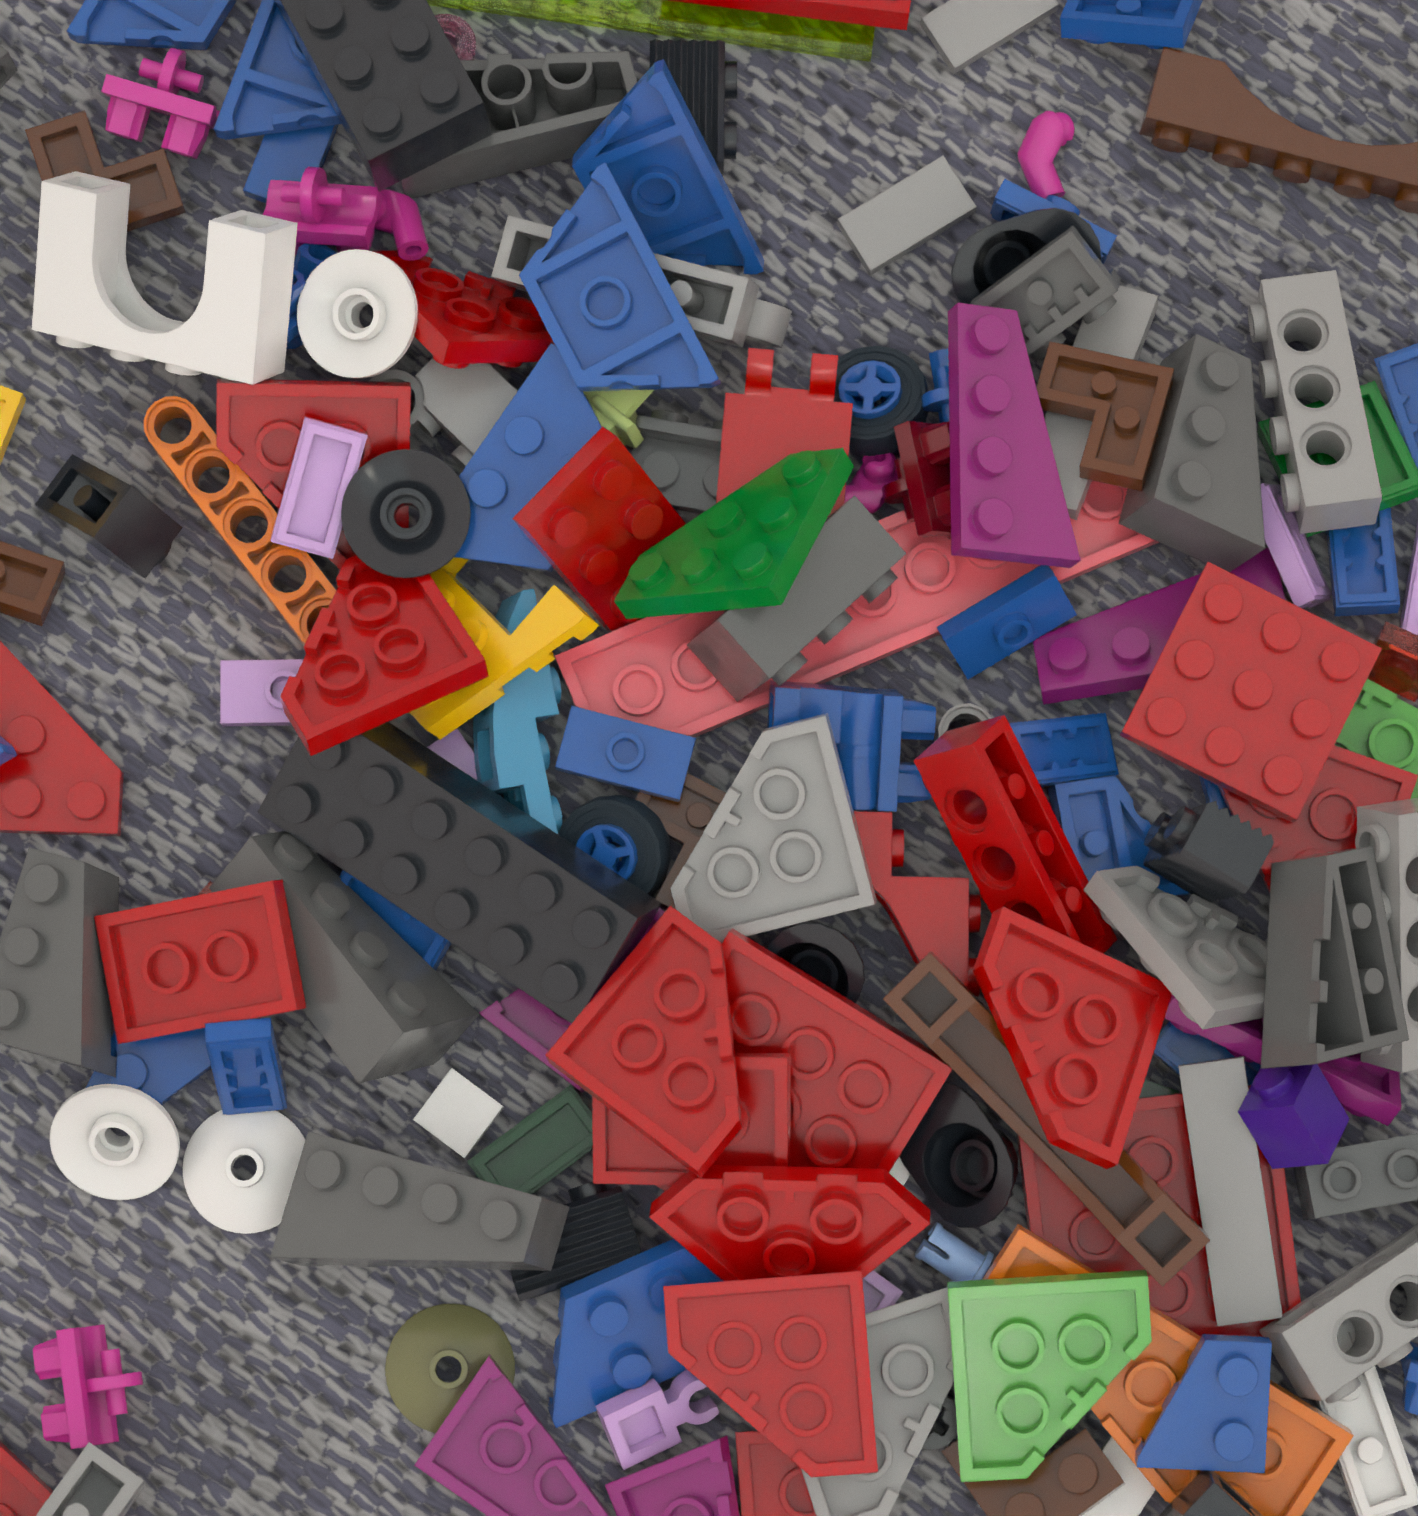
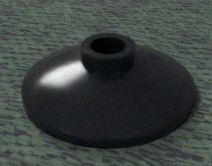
[341,449,471,578]

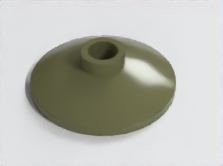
[385,1304,515,1433]

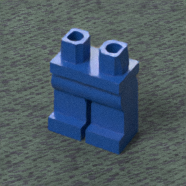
[767,680,936,812]

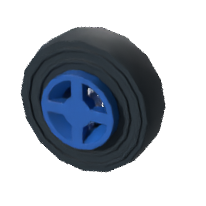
[834,345,928,456]
[559,795,671,897]

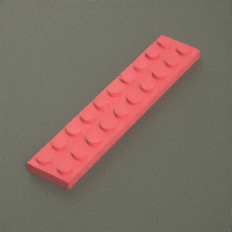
[554,480,1159,738]

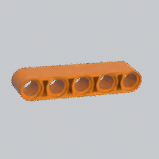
[143,396,336,645]

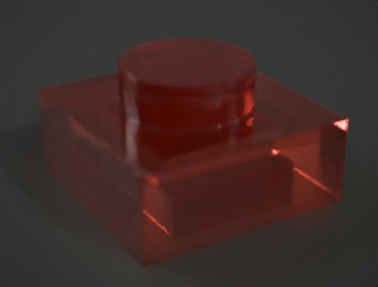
[1367,621,1418,702]

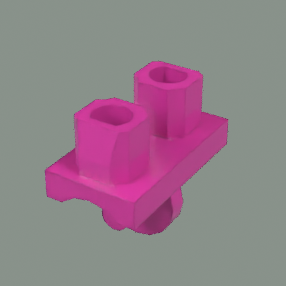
[101,48,220,159]
[263,167,383,255]
[33,1325,143,1449]

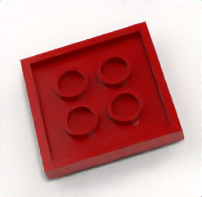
[1119,562,1382,823]

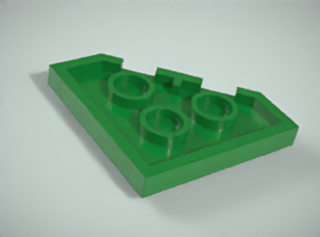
[614,448,854,619]

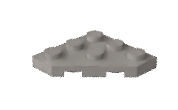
[670,713,877,942]
[1083,866,1268,1030]
[801,1287,954,1516]

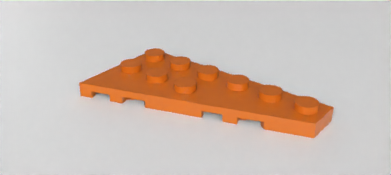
[983,1224,1354,1516]

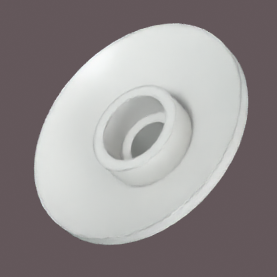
[297,249,418,379]
[50,1084,180,1200]
[183,1110,305,1234]

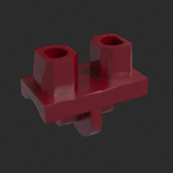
[881,421,951,539]

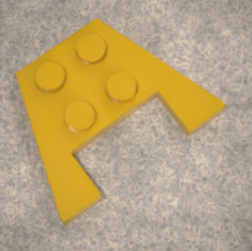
[409,557,599,740]

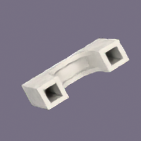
[32,171,298,385]

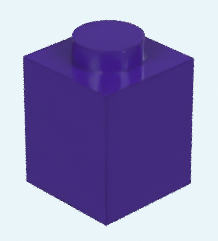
[1238,1064,1350,1169]

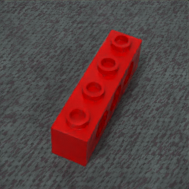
[913,715,1118,954]

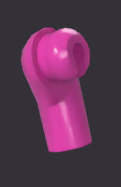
[1018,111,1075,199]
[374,189,429,261]
[845,453,898,514]

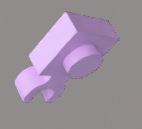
[595,1370,719,1470]

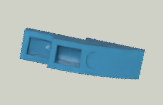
[473,589,563,834]

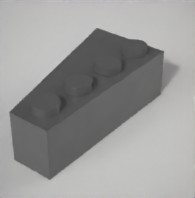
[401,51,637,198]
[209,831,479,1084]
[270,1131,570,1271]

